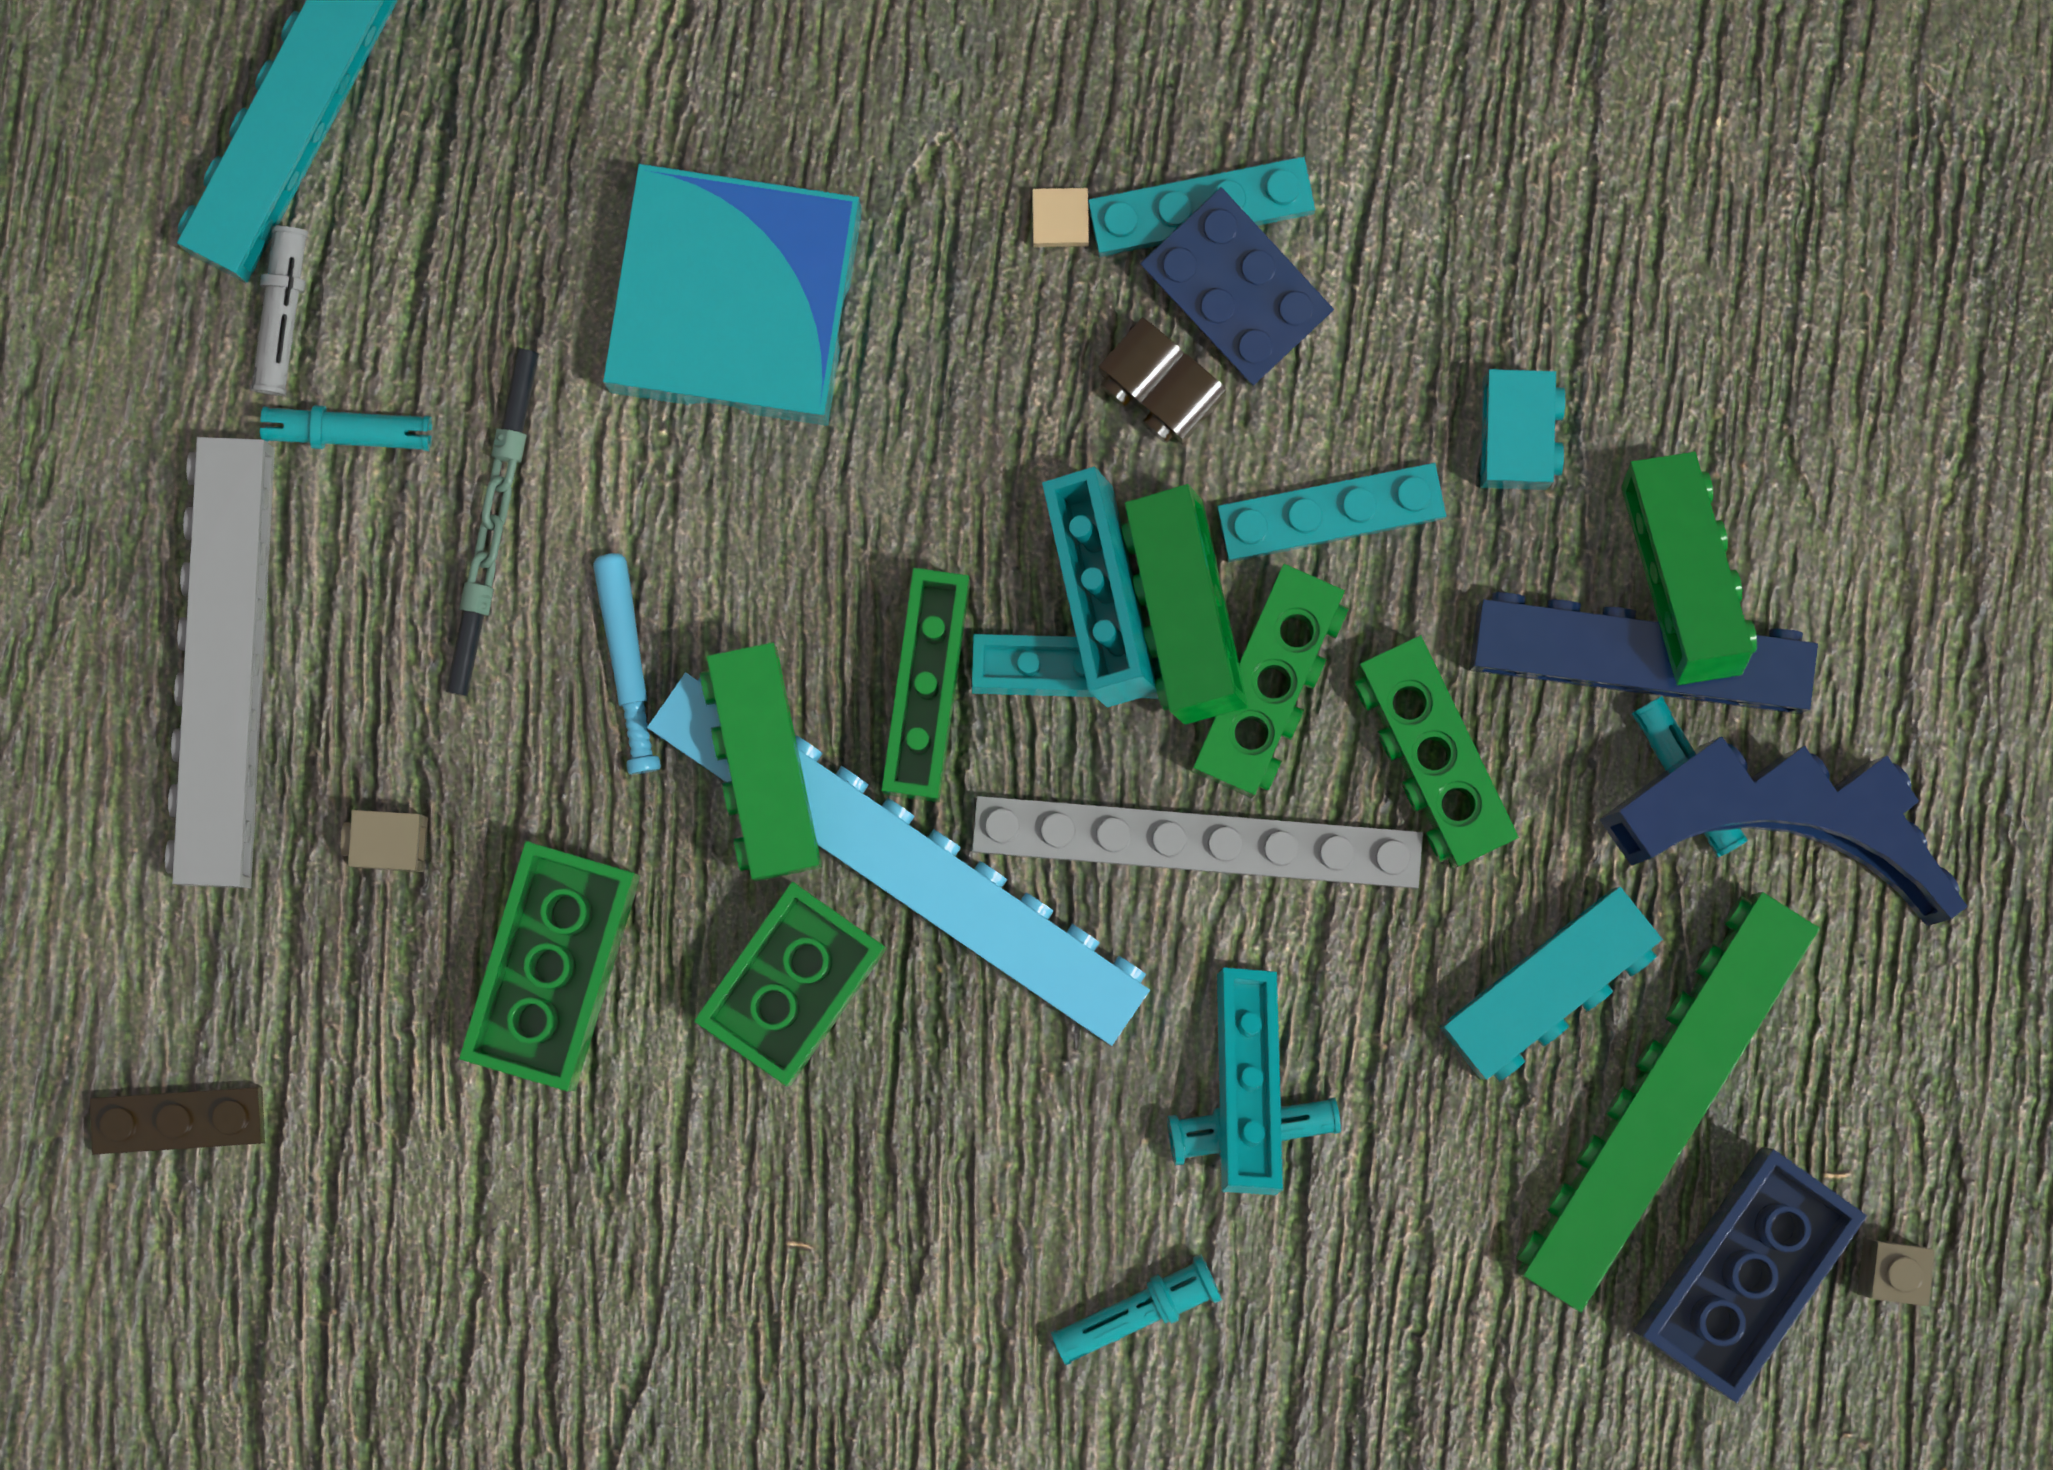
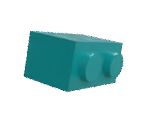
[1480,369,1565,490]

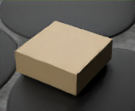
[1033,188,1089,247]

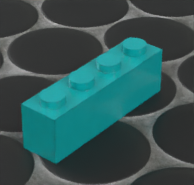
[1042,466,1157,708]
[1438,886,1663,1082]

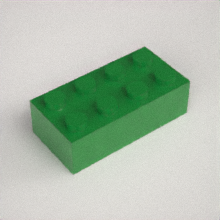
[459,841,641,1092]

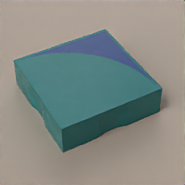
[603,164,862,426]

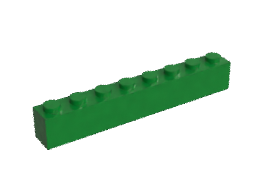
[1516,892,1820,1313]

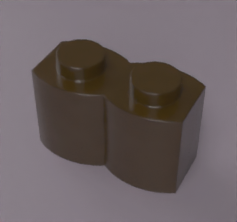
[1099,317,1226,445]

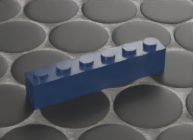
[1469,592,1818,714]

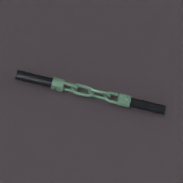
[446,349,539,697]

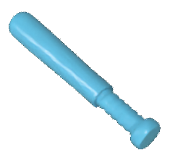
[593,553,661,775]

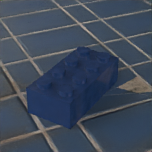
[1633,1147,1867,1404]

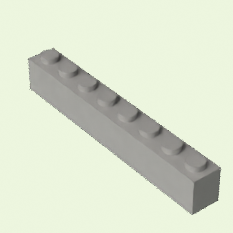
[165,437,275,889]

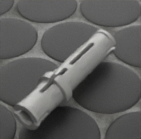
[250,225,308,396]

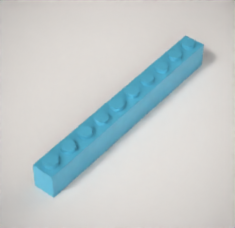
[647,672,1150,1046]

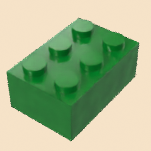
[694,881,887,1087]

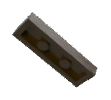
[90,1087,265,1155]

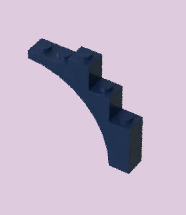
[1599,736,1968,926]

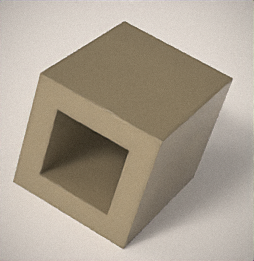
[340,810,428,873]
[1857,1238,1935,1307]

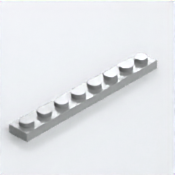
[972,796,1423,889]

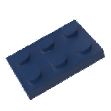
[1139,187,1335,386]

